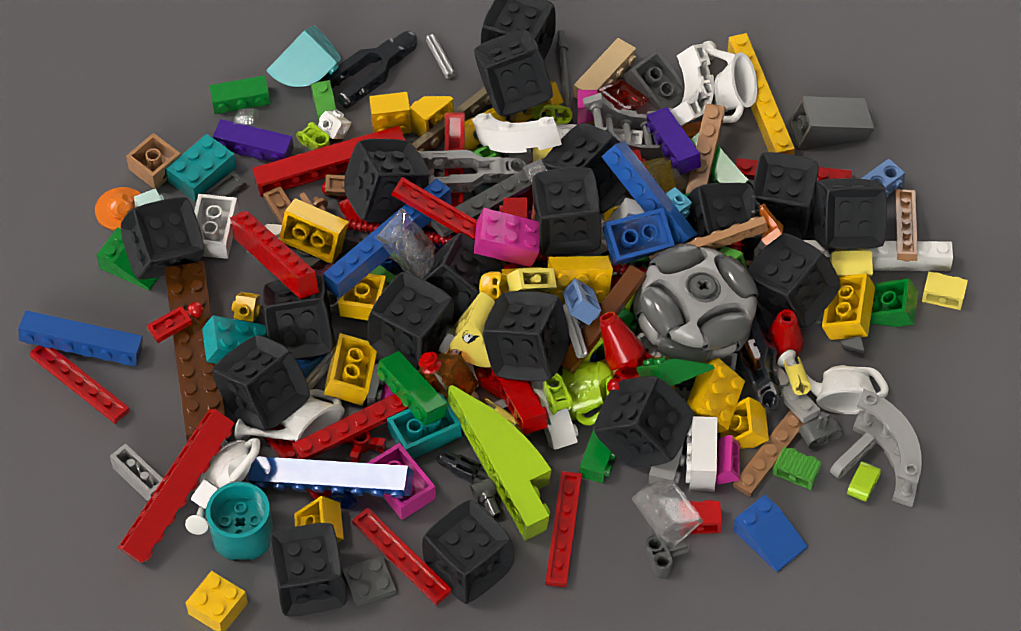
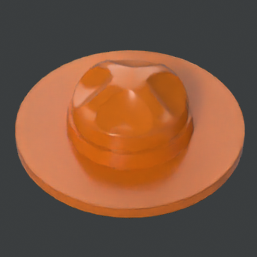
[95,187,141,231]

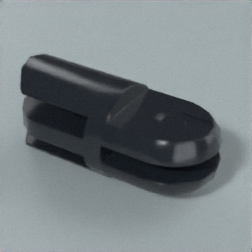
[436,450,482,483]

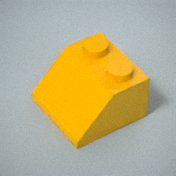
[410,96,454,137]
[720,397,769,449]
[294,496,344,543]

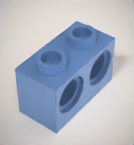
[861,159,905,197]
[562,278,602,325]

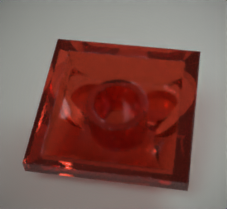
[597,79,649,111]

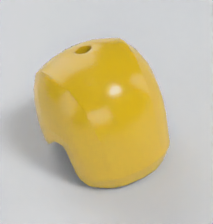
[479,272,509,302]

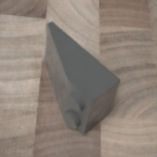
[623,49,685,110]

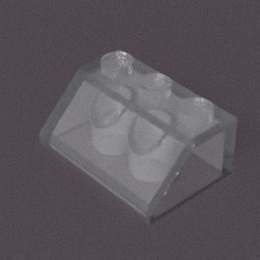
[376,208,435,279]
[631,479,703,548]

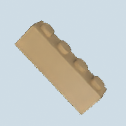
[573,38,637,99]

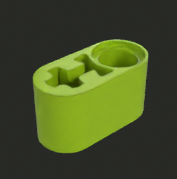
[532,104,573,124]
[847,461,882,502]

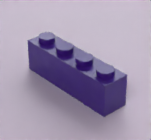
[645,107,701,175]
[213,119,294,162]

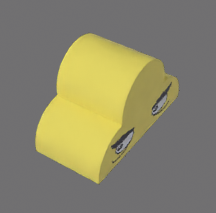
[438,291,495,367]

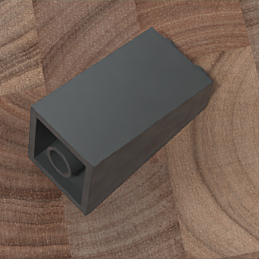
[789,96,874,150]

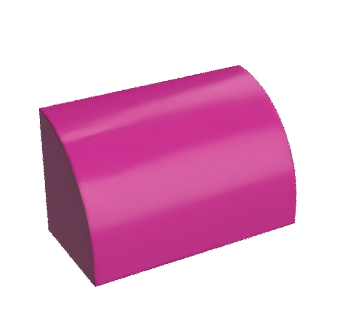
[577,90,597,125]
[715,435,740,485]

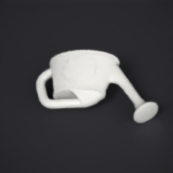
[703,41,757,123]
[777,350,889,414]
[235,389,344,442]
[185,438,260,535]

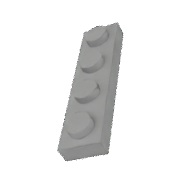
[758,362,821,424]

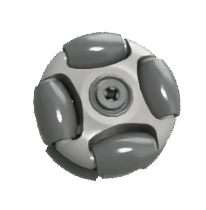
[633,244,759,363]

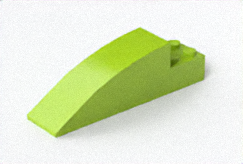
[448,385,551,541]

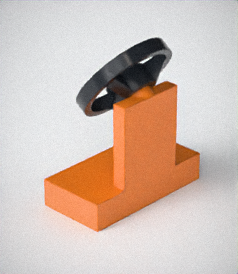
[751,195,784,246]

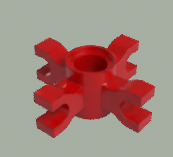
[343,430,386,463]

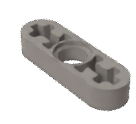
[830,432,877,479]

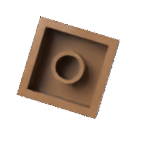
[126,133,181,189]

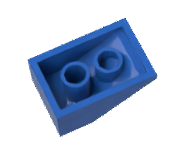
[602,208,675,266]
[733,495,808,572]

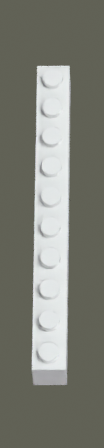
[752,240,953,271]

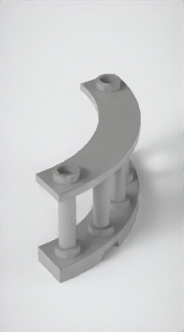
[583,93,673,160]
[853,389,922,507]

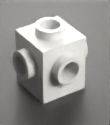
[318,110,352,139]

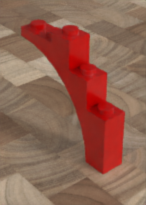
[444,112,465,207]

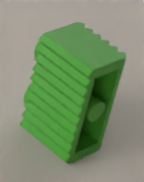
[773,447,822,490]

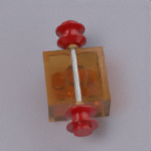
[418,352,479,400]

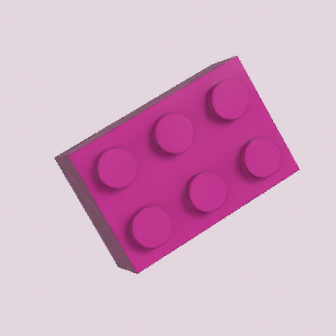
[474,208,540,267]
[367,443,436,520]

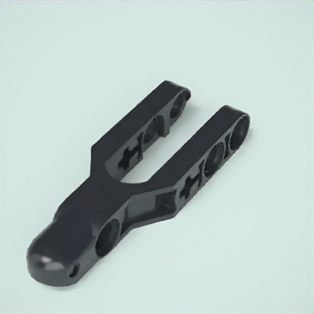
[320,31,418,108]
[733,305,784,411]

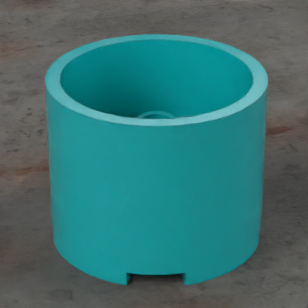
[206,482,274,561]

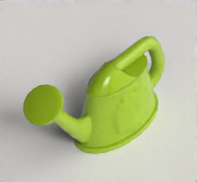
[562,337,614,426]

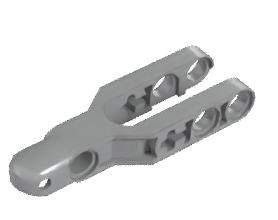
[419,150,527,193]

